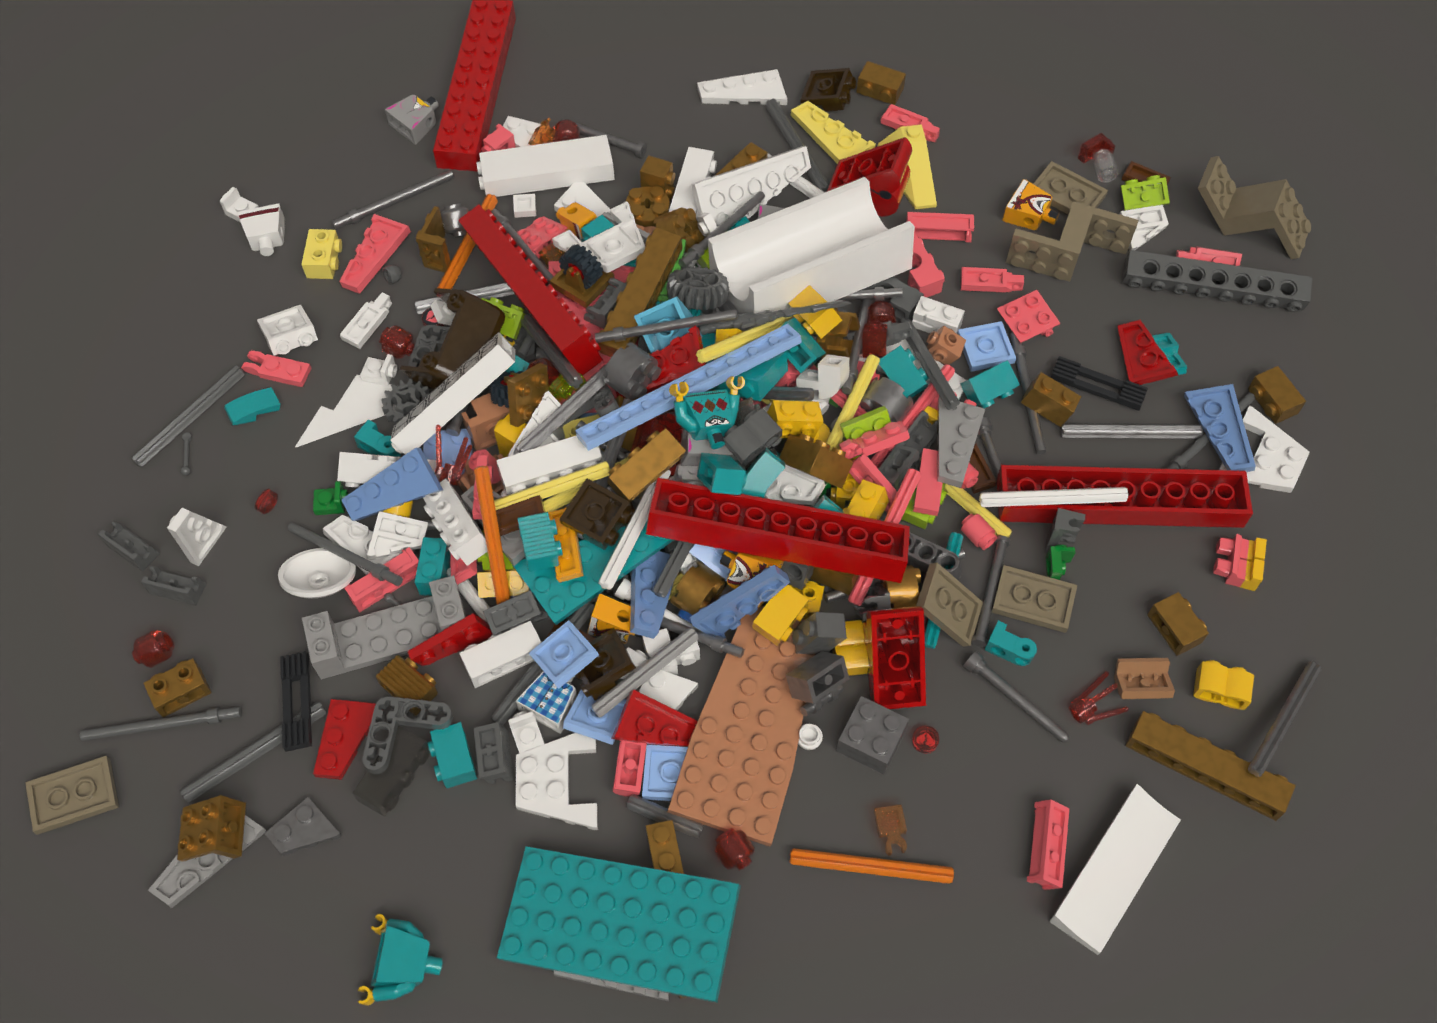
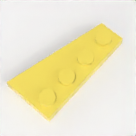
[791,101,876,164]

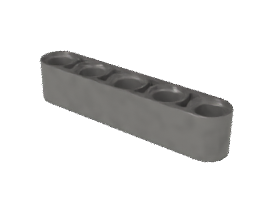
[880,519,962,580]

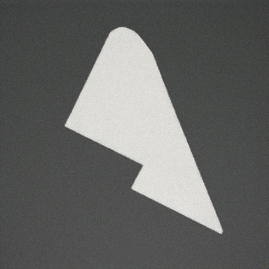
[295,375,396,447]

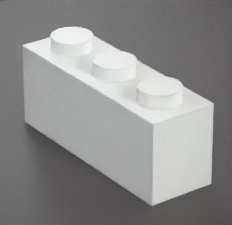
[459,621,542,688]

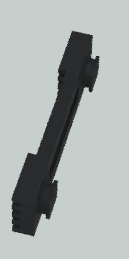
[1050,356,1148,411]
[280,651,312,752]

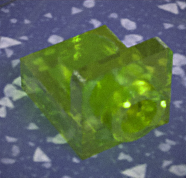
[549,373,586,403]

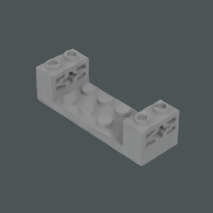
[302,575,466,680]

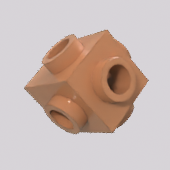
[927,326,966,365]

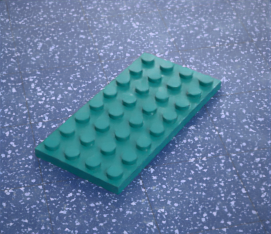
[497,846,741,1003]

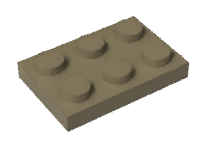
[1034,161,1108,215]
[916,563,983,647]
[991,565,1077,633]
[25,756,119,835]

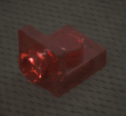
[1078,133,1115,164]

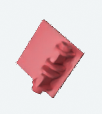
[517,216,568,259]
[997,290,1060,343]

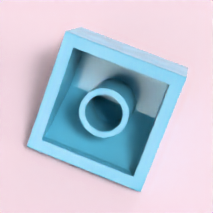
[634,296,702,353]

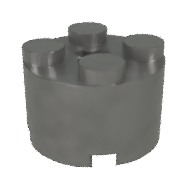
[604,343,661,400]
[859,377,913,422]

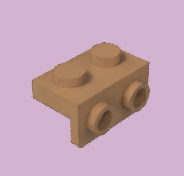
[1114,658,1175,699]

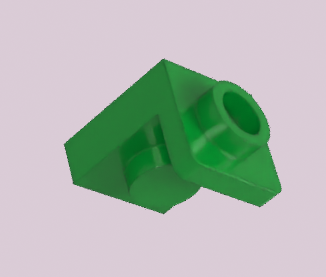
[313,481,348,515]
[1045,545,1076,580]

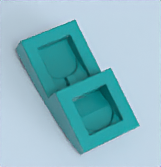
[1152,332,1187,375]
[224,387,281,425]

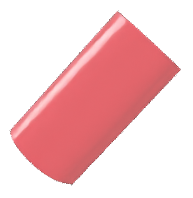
[613,740,647,797]

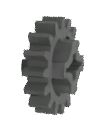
[381,379,430,425]

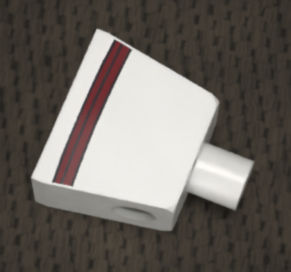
[237,203,285,256]

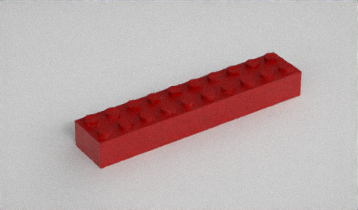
[433,0,516,172]
[458,204,603,377]
[996,465,1253,528]
[646,478,910,583]

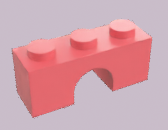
[907,232,945,297]

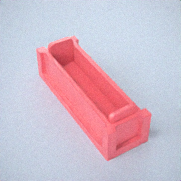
[906,212,974,243]
[344,547,419,613]
[1027,799,1069,890]

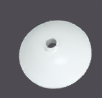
[278,548,356,599]

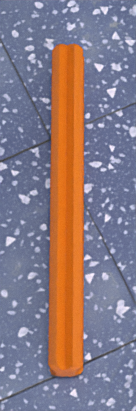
[437,194,498,297]
[474,466,511,605]
[790,848,954,884]

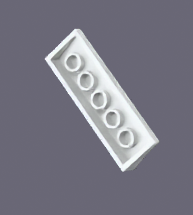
[1049,784,1181,955]

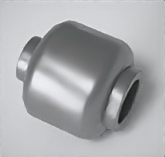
[441,203,469,237]

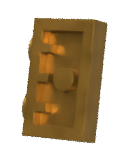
[416,206,451,273]
[177,795,246,862]

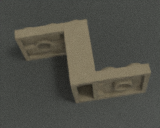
[1198,156,1311,259]
[1006,201,1139,282]

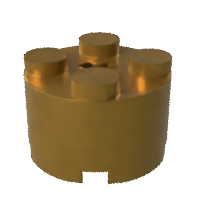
[626,186,670,227]
[653,208,705,253]
[670,561,725,615]
[881,565,921,609]

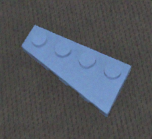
[1184,384,1256,472]
[341,448,443,521]
[630,551,674,639]
[690,565,790,638]

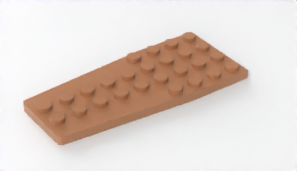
[667,605,815,847]

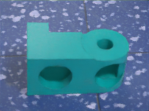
[354,419,401,457]
[984,620,1037,666]

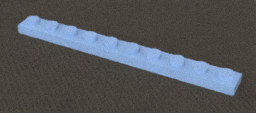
[575,324,802,451]

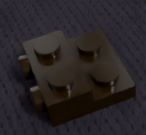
[800,68,856,111]
[559,478,633,550]
[575,628,636,701]

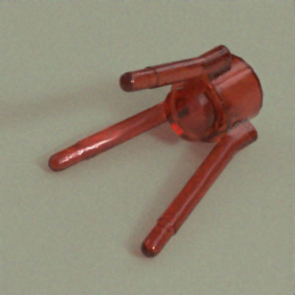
[435,424,472,486]
[1069,671,1129,725]

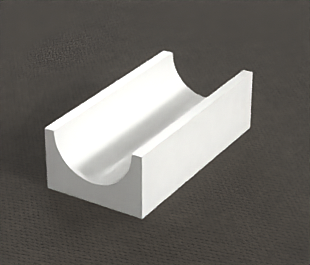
[708,177,915,328]

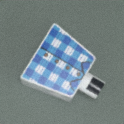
[516,672,577,734]

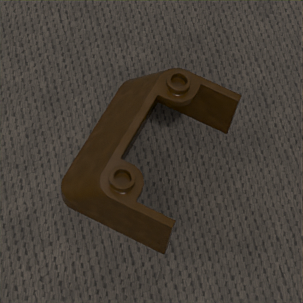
[399,288,505,389]

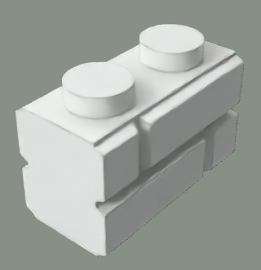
[912,296,965,334]

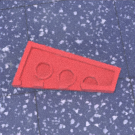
[339,214,411,294]

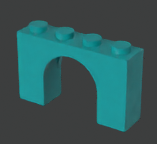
[701,333,788,401]
[741,448,844,513]

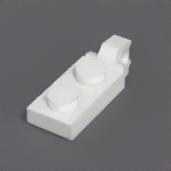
[340,292,392,349]

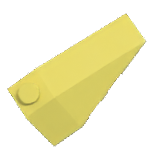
[877,124,937,210]

